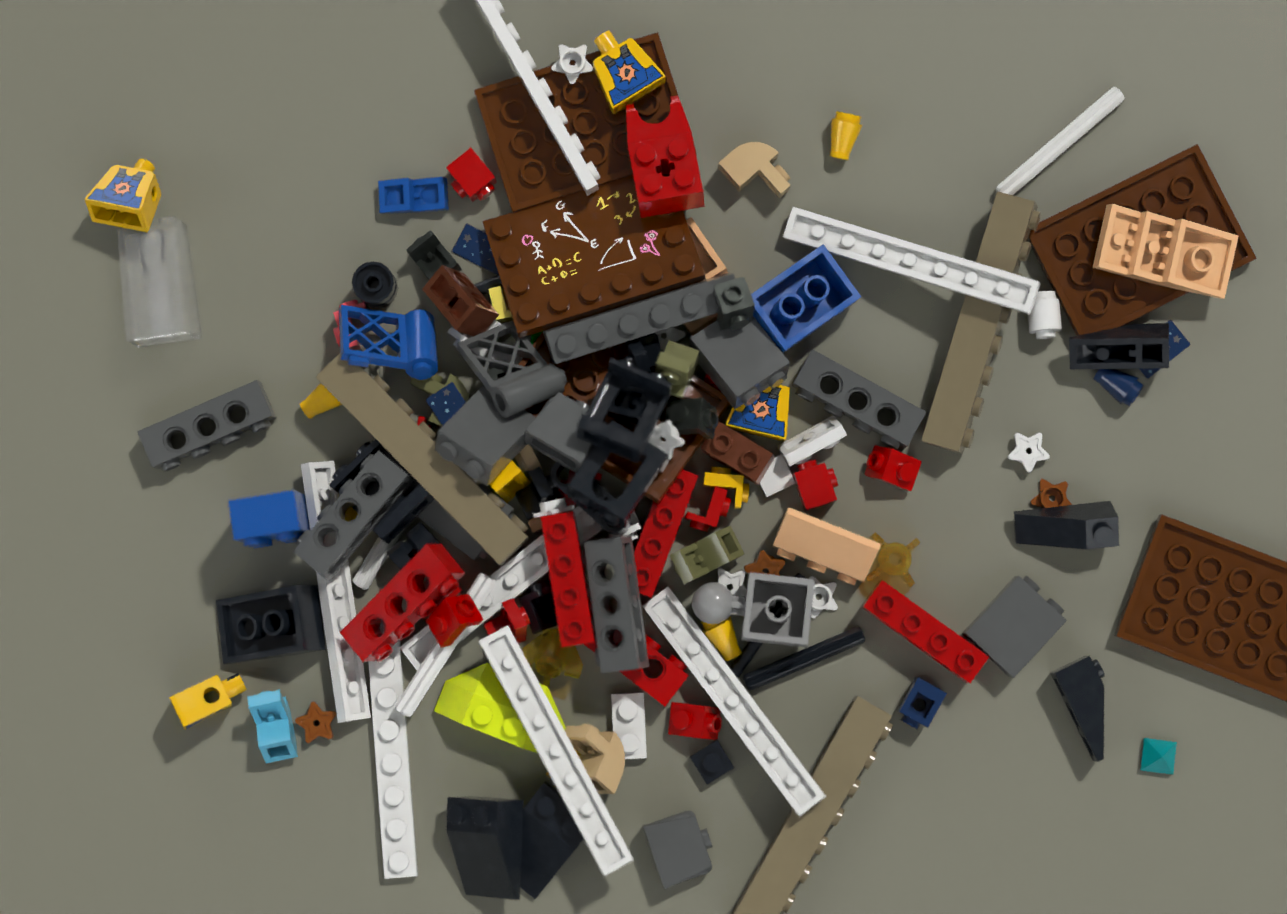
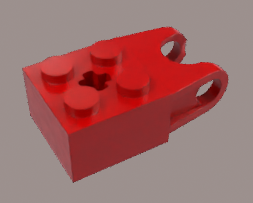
[626,95,705,218]

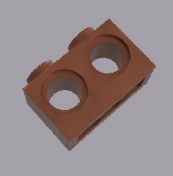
[422,265,499,336]
[701,421,775,486]

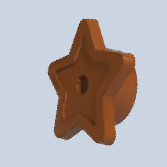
[1031,479,1072,508]
[744,550,786,576]
[295,701,337,743]

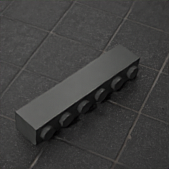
[543,273,735,364]

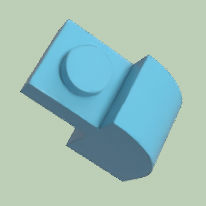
[247,690,298,764]

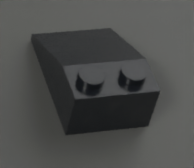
[216,585,326,664]
[520,781,583,899]
[446,796,523,900]

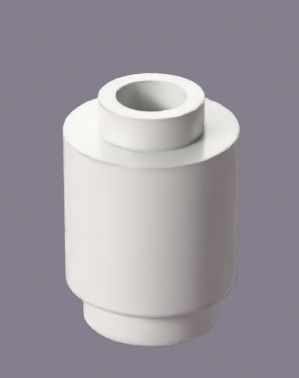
[1028,291,1062,339]

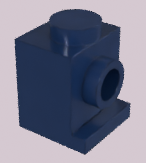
[897,677,947,730]

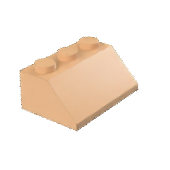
[772,508,881,586]

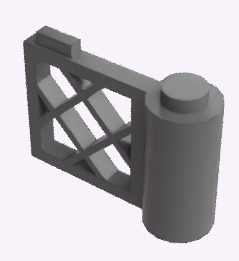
[457,320,567,418]

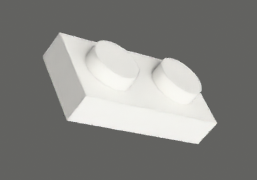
[777,416,847,466]
[611,693,647,759]

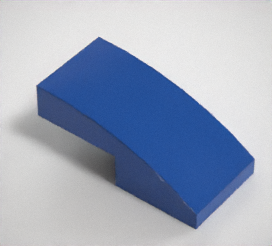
[378,177,449,214]

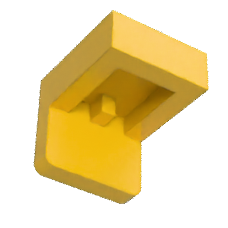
[703,467,749,509]

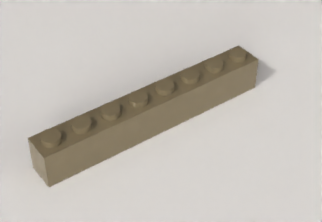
[921,191,1041,454]
[316,352,529,566]
[731,696,893,914]

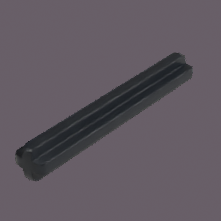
[743,627,866,691]

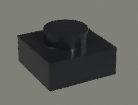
[690,740,735,785]

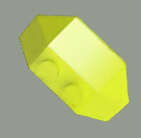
[434,663,566,753]

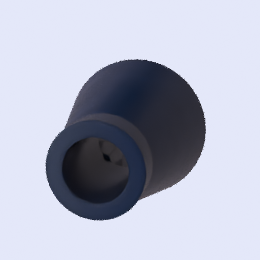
[1093,369,1144,407]

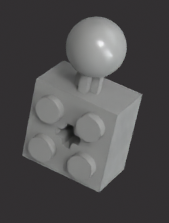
[692,572,815,648]

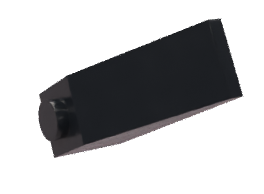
[1069,323,1169,370]
[1013,501,1119,550]
[1050,656,1105,762]

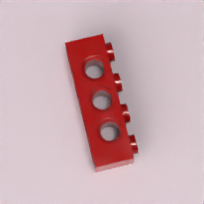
[634,470,698,598]
[541,511,596,647]
[339,544,465,662]
[861,580,989,684]
[583,601,689,706]

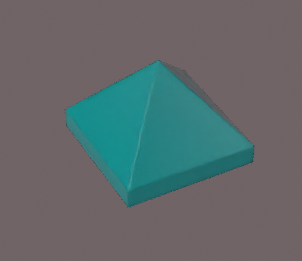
[1140,738,1177,775]

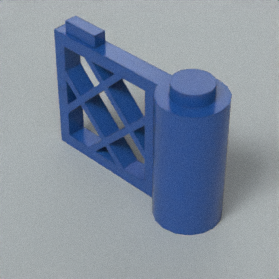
[339,305,438,380]

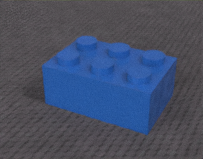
[751,244,861,353]
[228,490,310,549]

